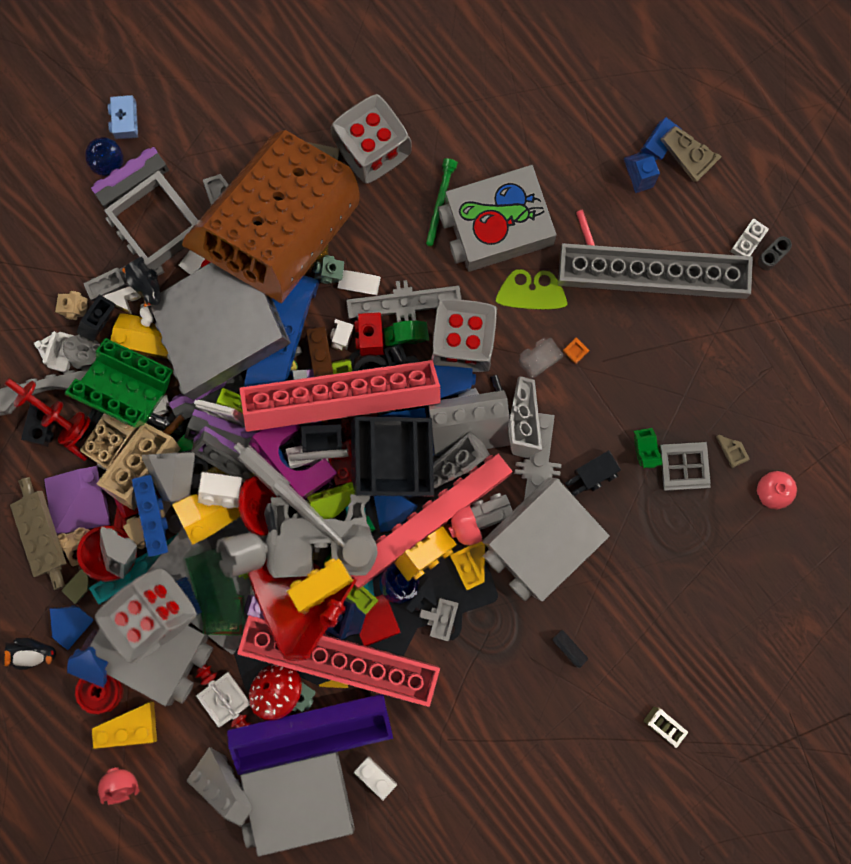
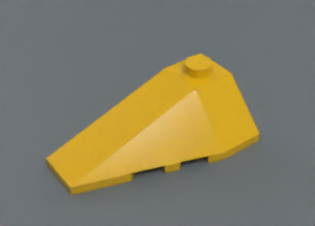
[111,313,168,359]
[172,487,242,545]

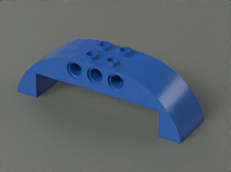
[244,275,320,387]

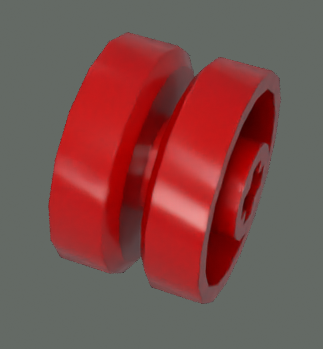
[75,674,124,714]

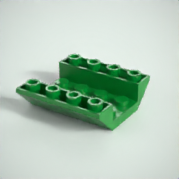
[65,338,173,428]

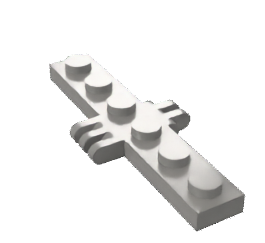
[347,280,461,322]
[514,413,562,500]

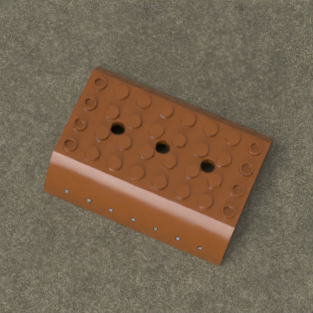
[182,130,359,304]

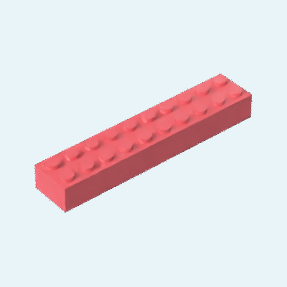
[240,360,440,432]
[237,615,440,707]

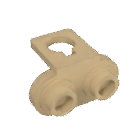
[57,527,90,566]

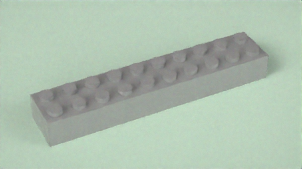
[558,243,753,299]

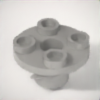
[63,334,100,369]

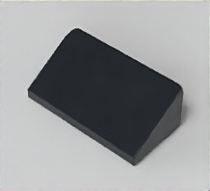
[552,630,588,668]

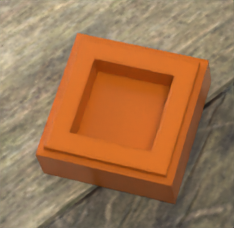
[562,338,590,365]

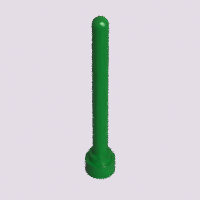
[426,158,458,246]

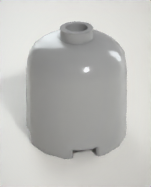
[216,533,268,578]

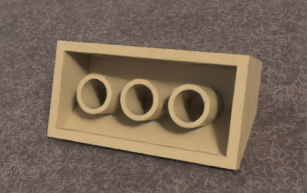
[97,423,181,510]

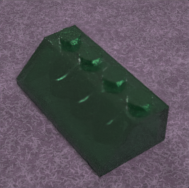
[185,549,246,635]

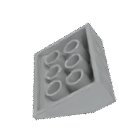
[428,390,510,457]

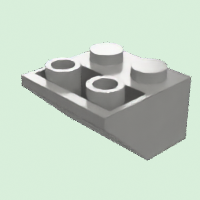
[100,527,137,579]

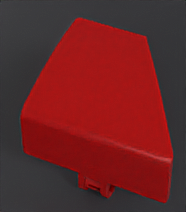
[248,560,357,661]

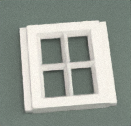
[194,400,245,428]

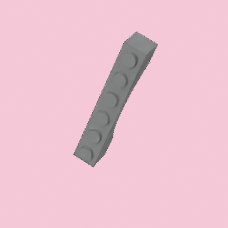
[0,366,91,416]

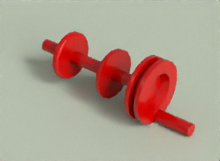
[4,378,90,461]

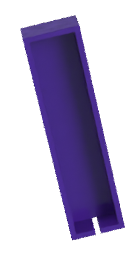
[227,694,393,775]

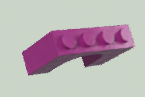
[249,424,337,499]

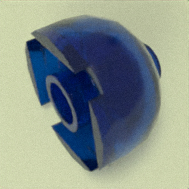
[85,137,124,176]
[379,564,419,604]

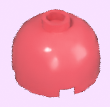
[757,471,797,510]
[448,506,483,545]
[98,768,140,805]

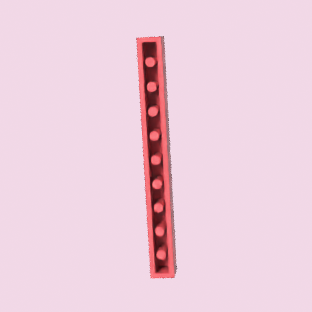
[350,453,513,590]

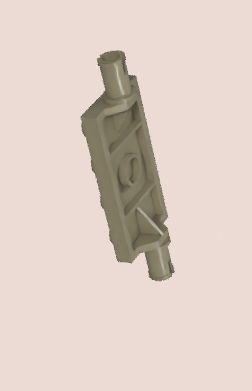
[10,477,67,590]

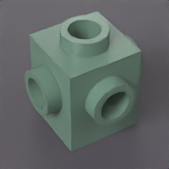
[313,255,344,284]
[293,682,316,712]

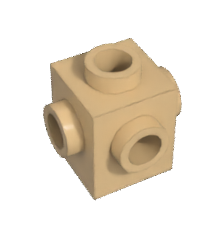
[55,291,88,320]

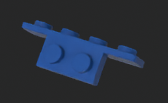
[132,475,168,557]

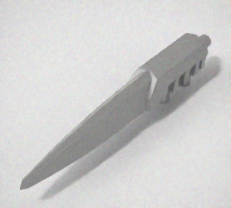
[234,442,346,548]

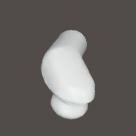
[140,303,154,327]

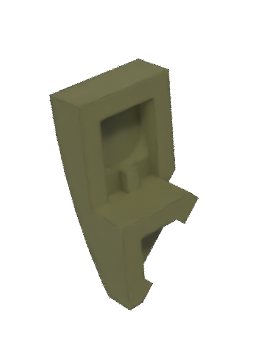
[62,569,93,604]

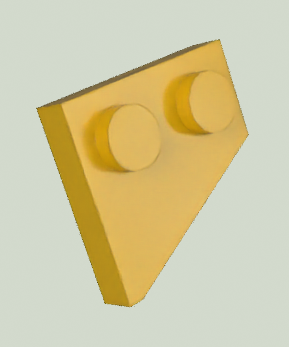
[450,541,485,590]

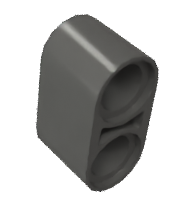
[758,236,792,271]

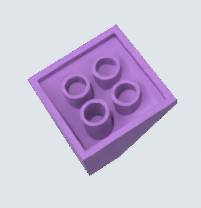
[44,466,111,535]

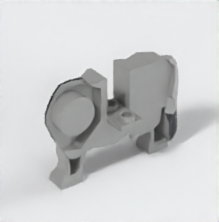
[264,494,377,577]

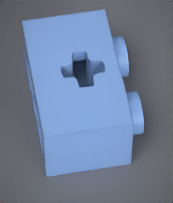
[108,95,138,139]

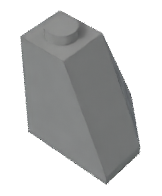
[142,452,195,505]

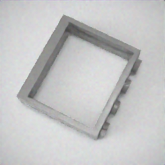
[104,170,198,270]

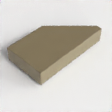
[716,435,750,468]

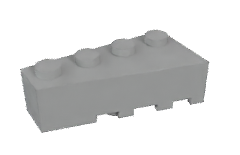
[187,747,253,826]

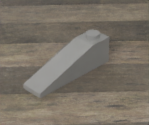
[508,376,542,458]
[433,432,490,488]

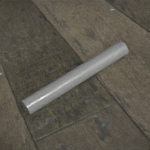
[289,449,349,461]

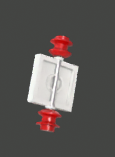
[195,664,252,728]

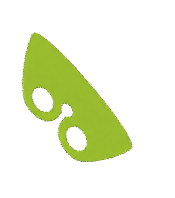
[496,269,568,309]

